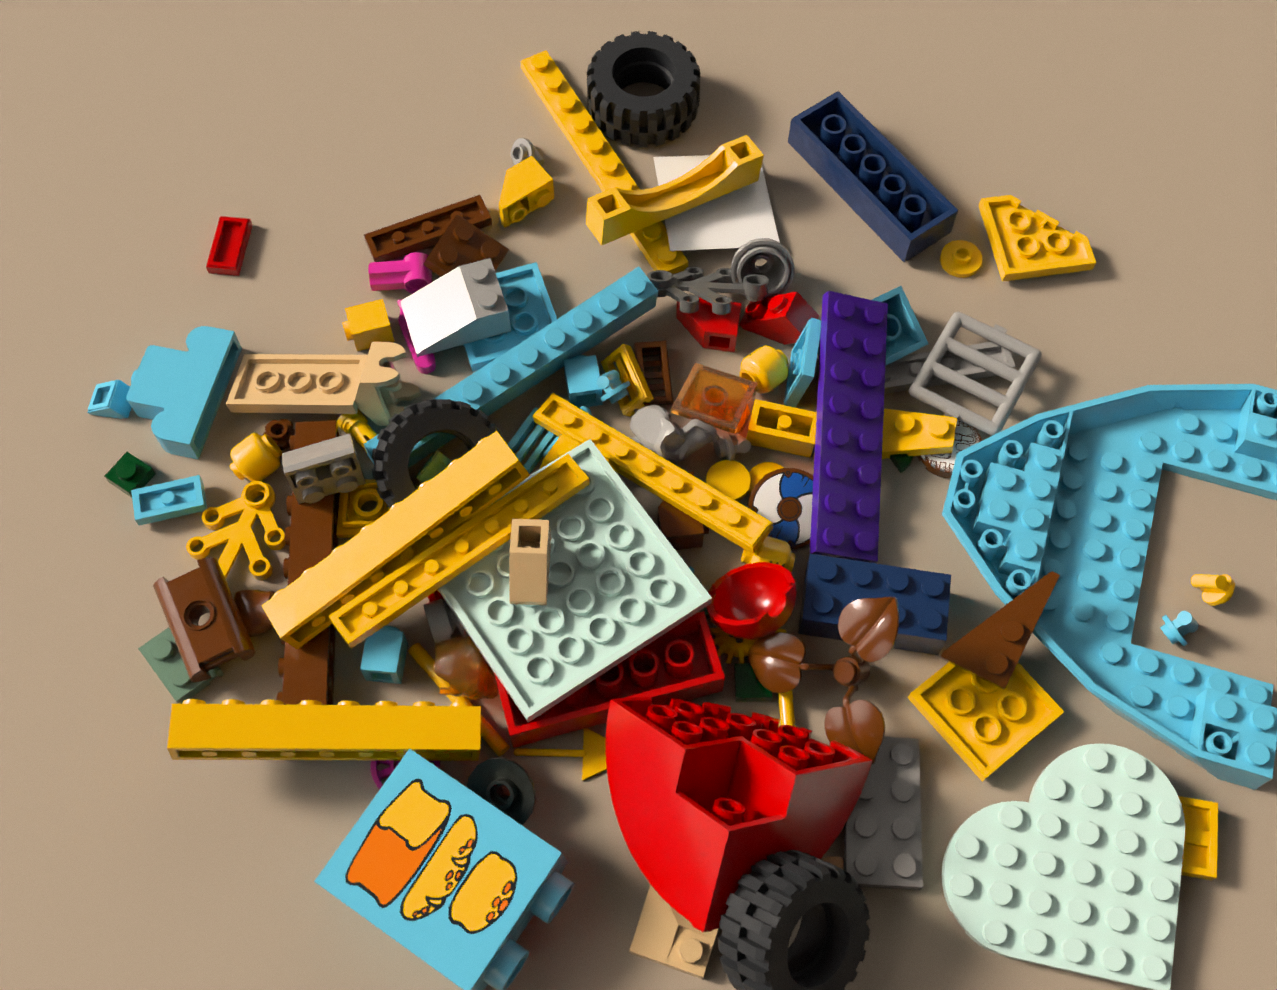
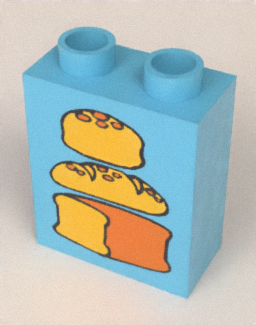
[314,748,574,990]

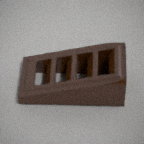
[633,340,673,407]

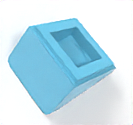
[87,379,132,419]

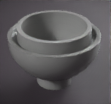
[731,238,794,298]

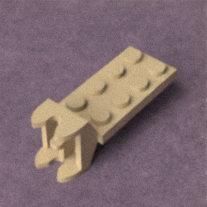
[226,342,421,426]

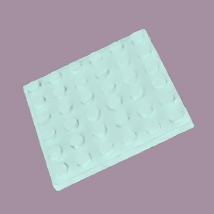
[438,439,712,722]

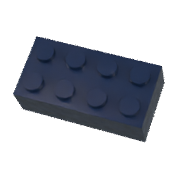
[798,554,951,655]

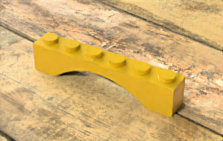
[586,135,764,245]

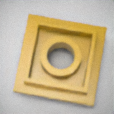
[336,479,389,538]

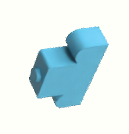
[126,326,242,460]

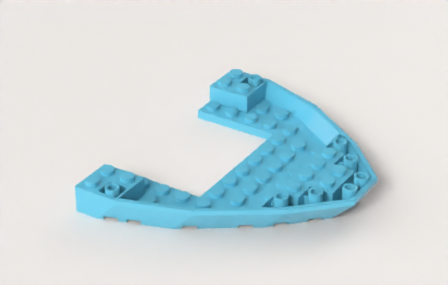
[942,384,1277,790]

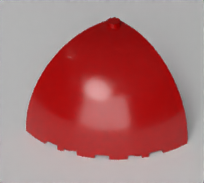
[606,697,873,933]

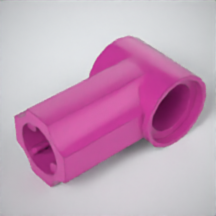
[368,252,432,294]

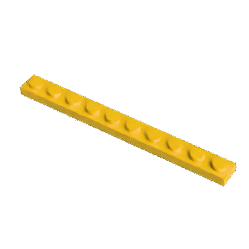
[520,50,689,275]

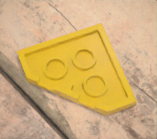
[978,195,1096,282]

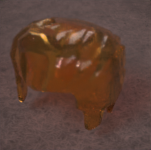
[434,637,498,700]

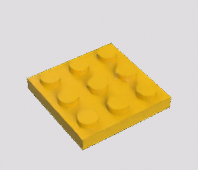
[908,662,1064,782]

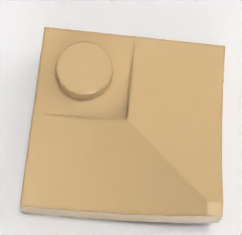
[629,884,718,979]

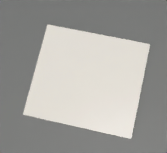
[653,155,780,251]

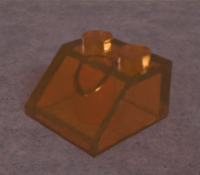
[671,363,758,434]

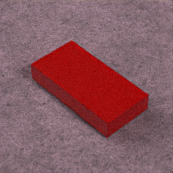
[206,216,253,276]

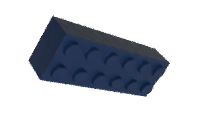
[788,91,958,263]

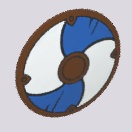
[748,468,813,550]

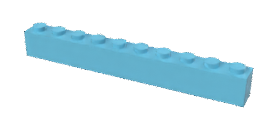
[363,267,658,468]

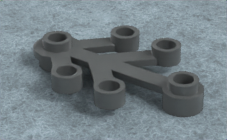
[647,267,769,315]

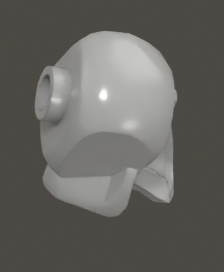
[630,405,720,466]

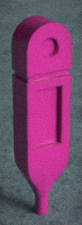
[397,299,436,374]

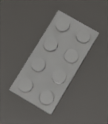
[844,737,923,890]

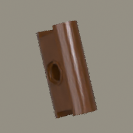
[153,557,256,682]

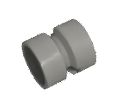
[423,599,470,648]

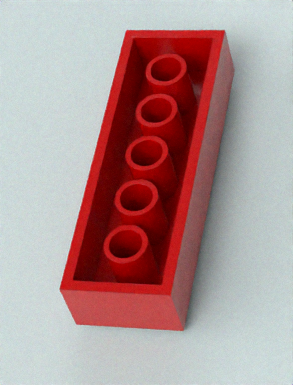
[494,611,725,748]

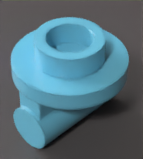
[597,370,631,404]
[1160,611,1199,646]

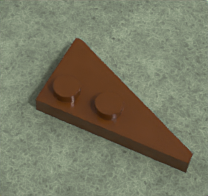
[940,571,1060,689]

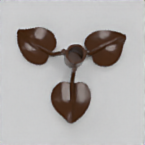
[748,596,899,765]

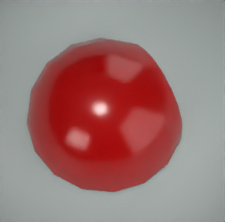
[706,562,797,640]

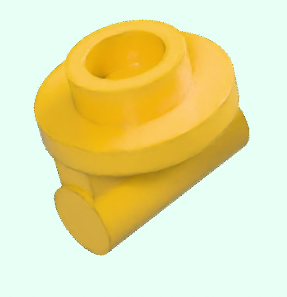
[1191,574,1235,606]

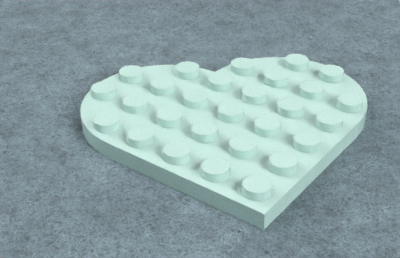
[942,744,1185,990]

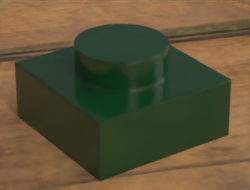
[104,452,156,498]

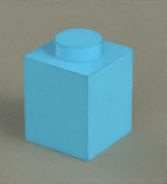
[563,355,603,408]
[360,626,408,684]

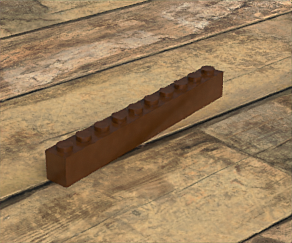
[276,420,342,761]

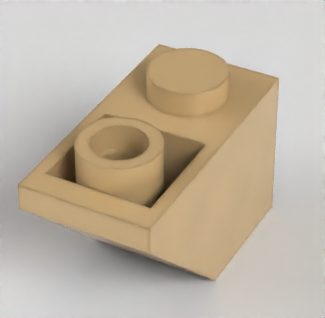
[509,519,552,605]

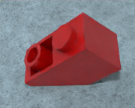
[739,291,819,345]
[676,297,742,353]

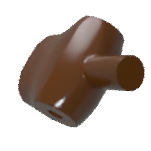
[234,590,276,637]

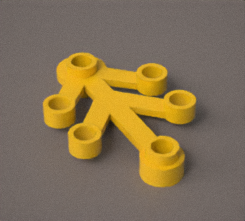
[186,481,286,584]

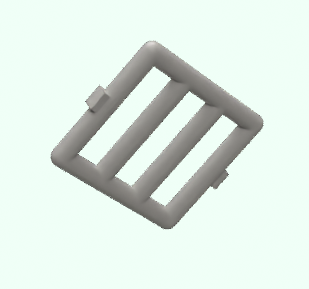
[909,312,1042,436]

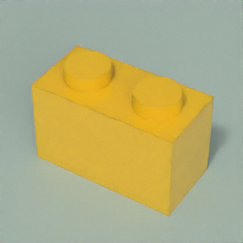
[746,399,817,458]

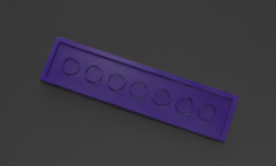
[810,291,888,563]

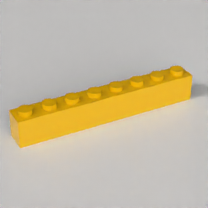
[262,431,530,649]
[167,699,481,761]

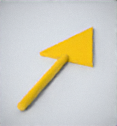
[514,728,607,781]

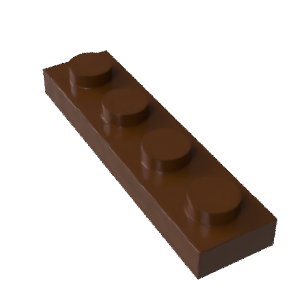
[364,195,492,262]

